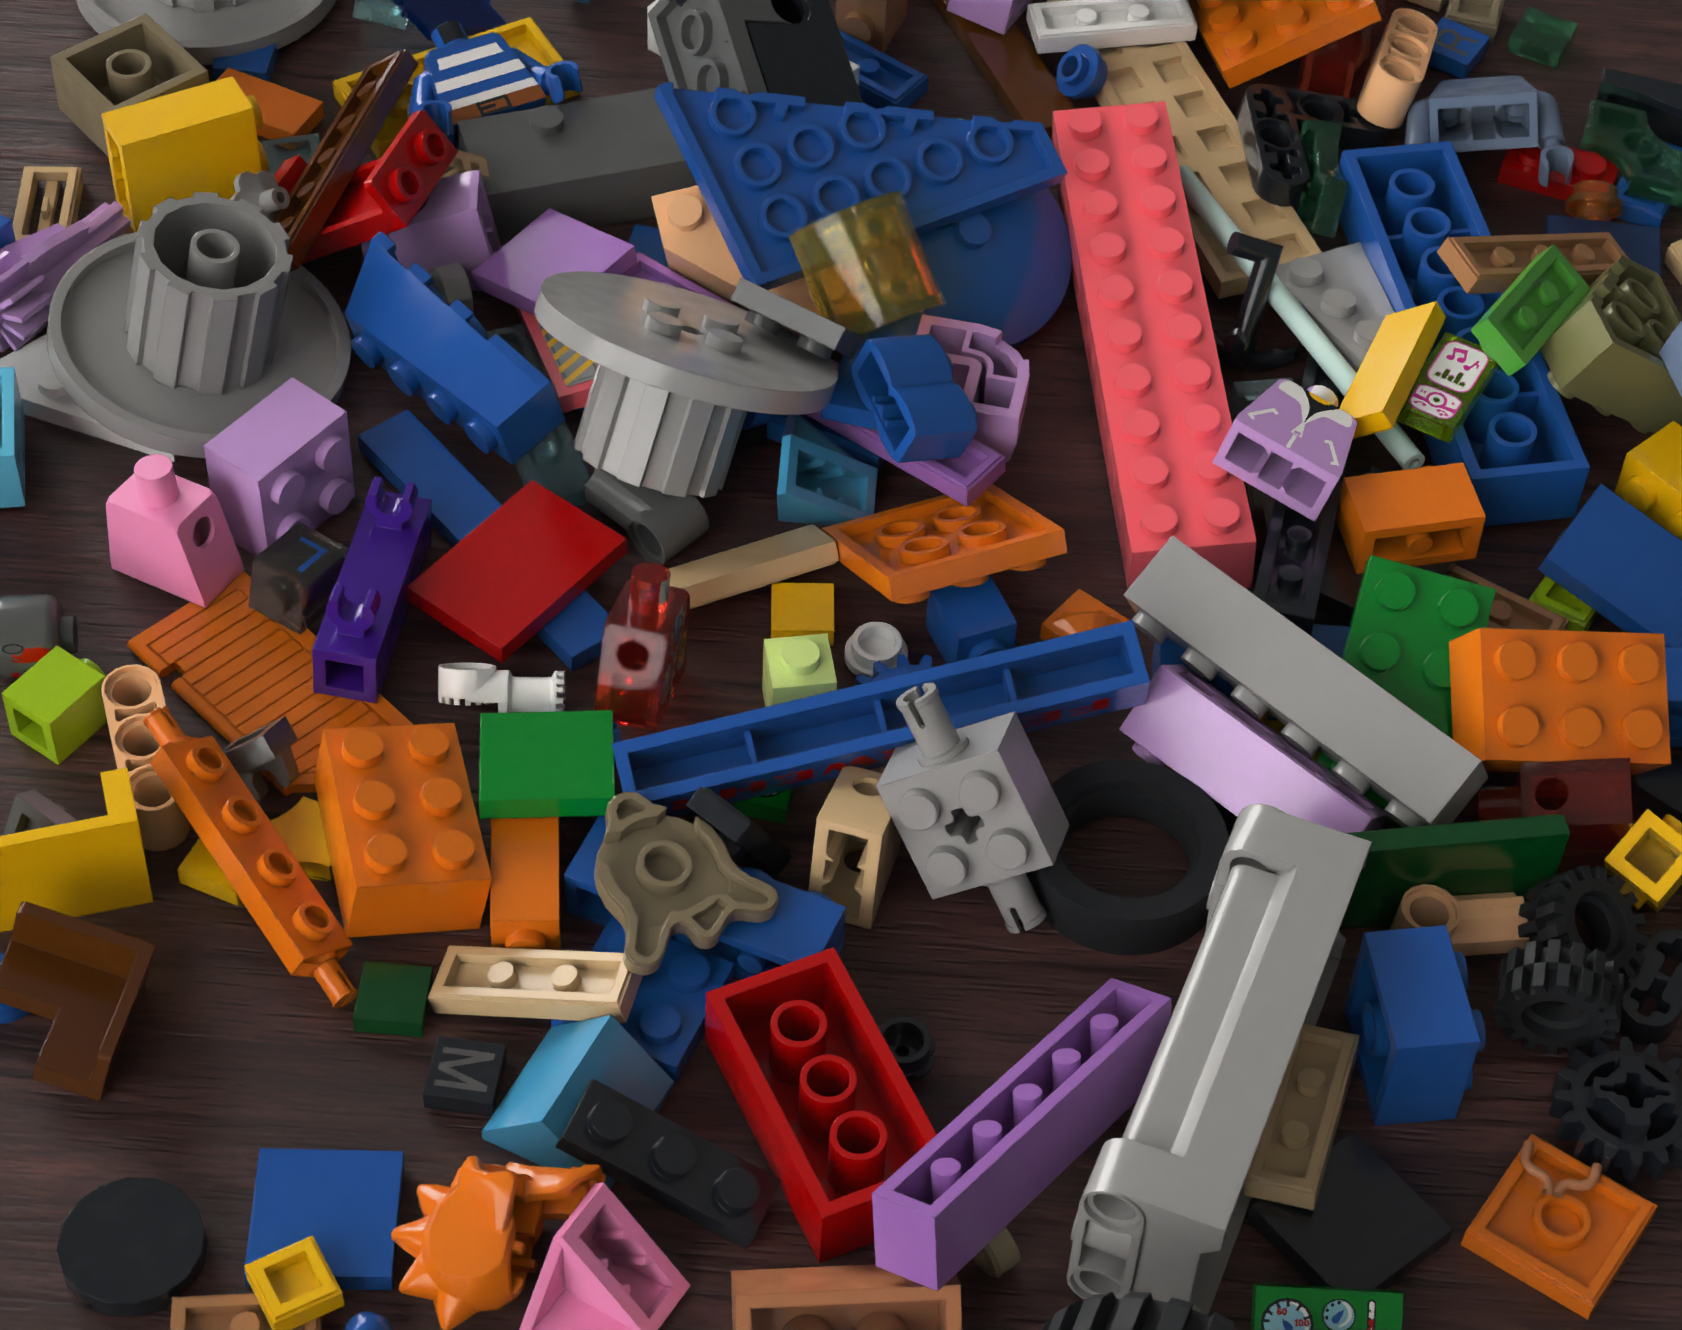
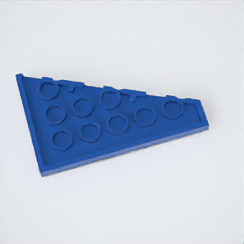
[654,82,1068,290]

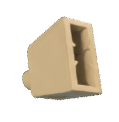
[809,766,901,929]

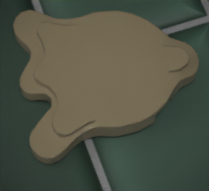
[594,792,779,975]

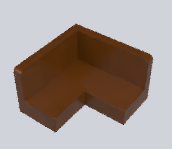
[0,901,156,1101]

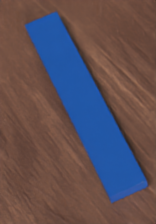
[358,409,623,672]

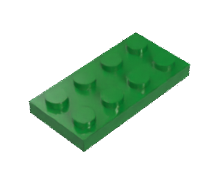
[1315,555,1496,829]

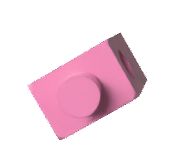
[106,454,244,608]

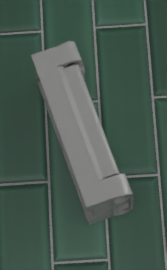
[1067,804,1371,1315]

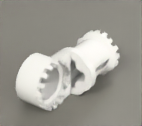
[438,662,565,713]

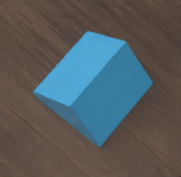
[482,1015,674,1189]

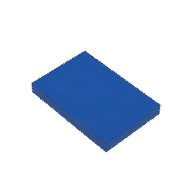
[1538,484,1682,648]

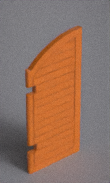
[127,570,414,796]

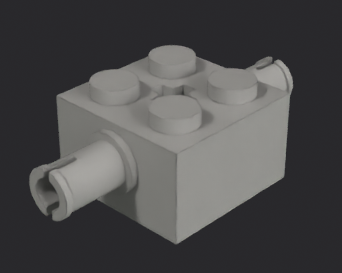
[876,683,1070,934]

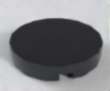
[57,1177,207,1317]

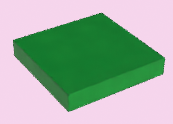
[479,710,615,819]

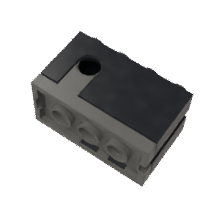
[648,0,863,107]

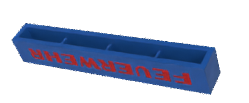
[612,620,1150,817]

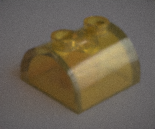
[789,191,946,337]

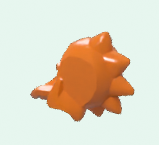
[391,1156,606,1330]

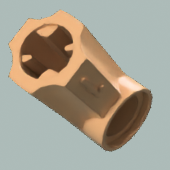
[1390,884,1529,956]

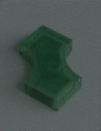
[1580,99,1682,207]
[1298,120,1348,238]

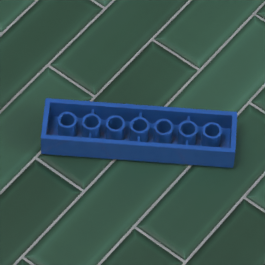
[1332,141,1590,527]

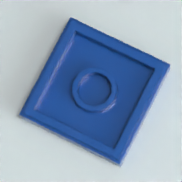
[244,1148,405,1290]

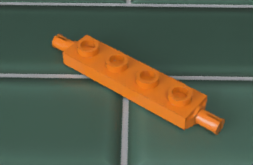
[143,706,358,1009]

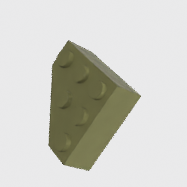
[1540,255,1682,434]

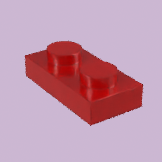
[1497,145,1621,211]

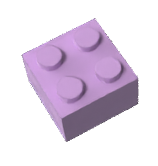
[204,377,355,566]

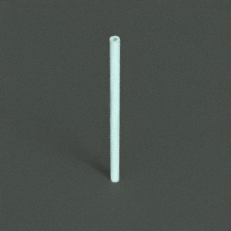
[1179,166,1425,470]

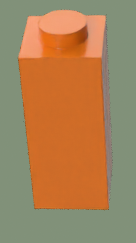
[490,817,561,950]

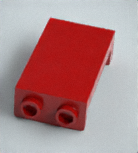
[274,110,458,264]

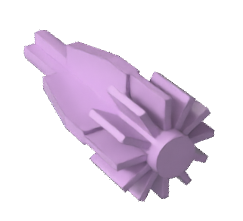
[0,201,131,352]

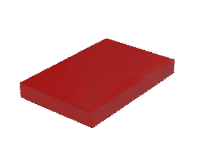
[406,480,627,663]

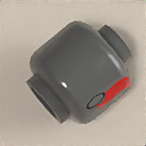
[0,594,78,679]

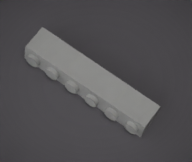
[1124,535,1488,828]

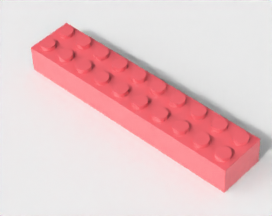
[1052,101,1257,589]

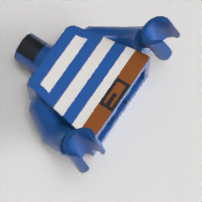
[407,21,584,150]

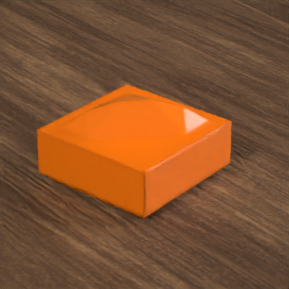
[1040,589,1129,641]

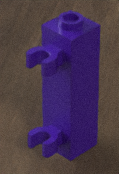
[312,476,432,704]

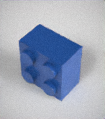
[1343,925,1486,1126]

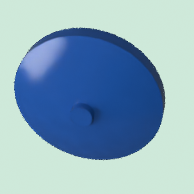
[850,188,1072,349]

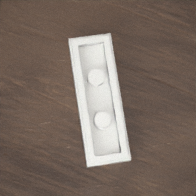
[1026,0,1197,54]

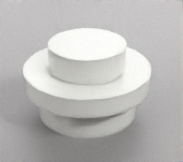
[844,622,908,678]

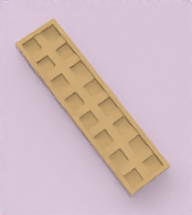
[1047,0,1322,299]

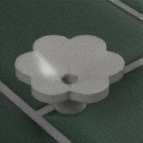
[230,171,290,222]

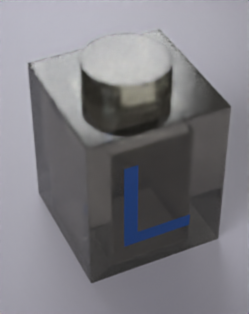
[249,522,348,634]

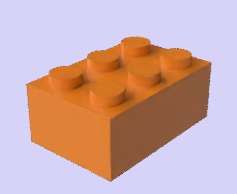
[1449,628,1671,775]
[314,723,492,938]

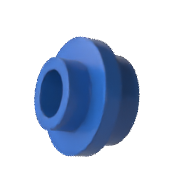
[1056,44,1108,99]

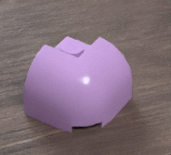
[916,314,1030,463]

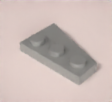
[1276,242,1395,373]

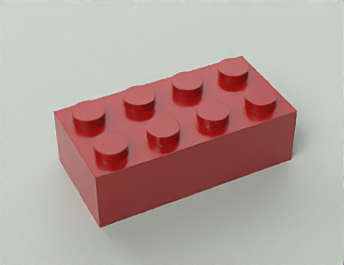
[705,947,937,1263]

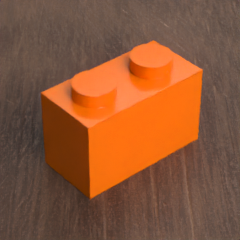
[1336,462,1486,574]

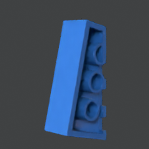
[345,231,565,465]

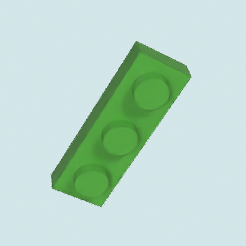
[1470,244,1591,376]

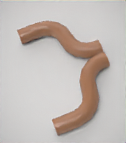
[1520,1140,1603,1198]

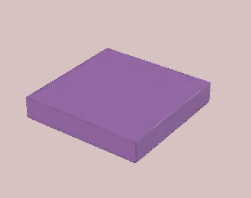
[471,208,638,315]

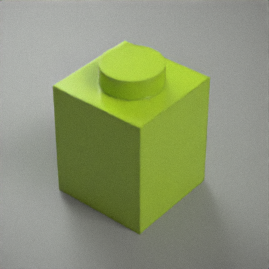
[1,646,107,765]

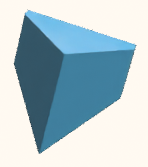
[777,415,878,526]

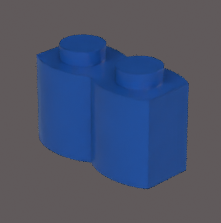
[851,334,978,463]

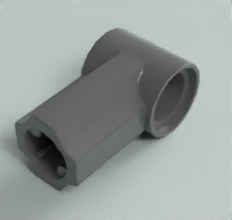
[585,468,709,567]

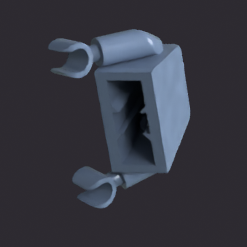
[1405,75,1574,187]

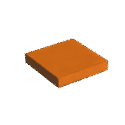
[1461,1134,1658,1320]

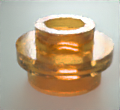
[1565,180,1623,222]

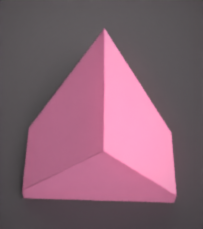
[519,1183,691,1330]

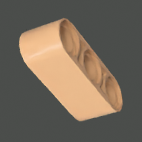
[1357,8,1438,129]
[101,664,190,851]

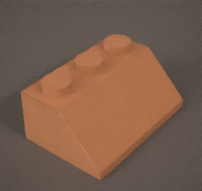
[731,1264,962,1330]

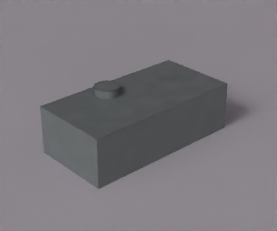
[457,88,697,244]

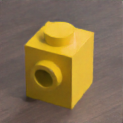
[1604,809,1682,913]

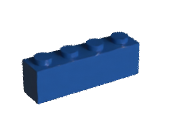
[564,816,846,979]

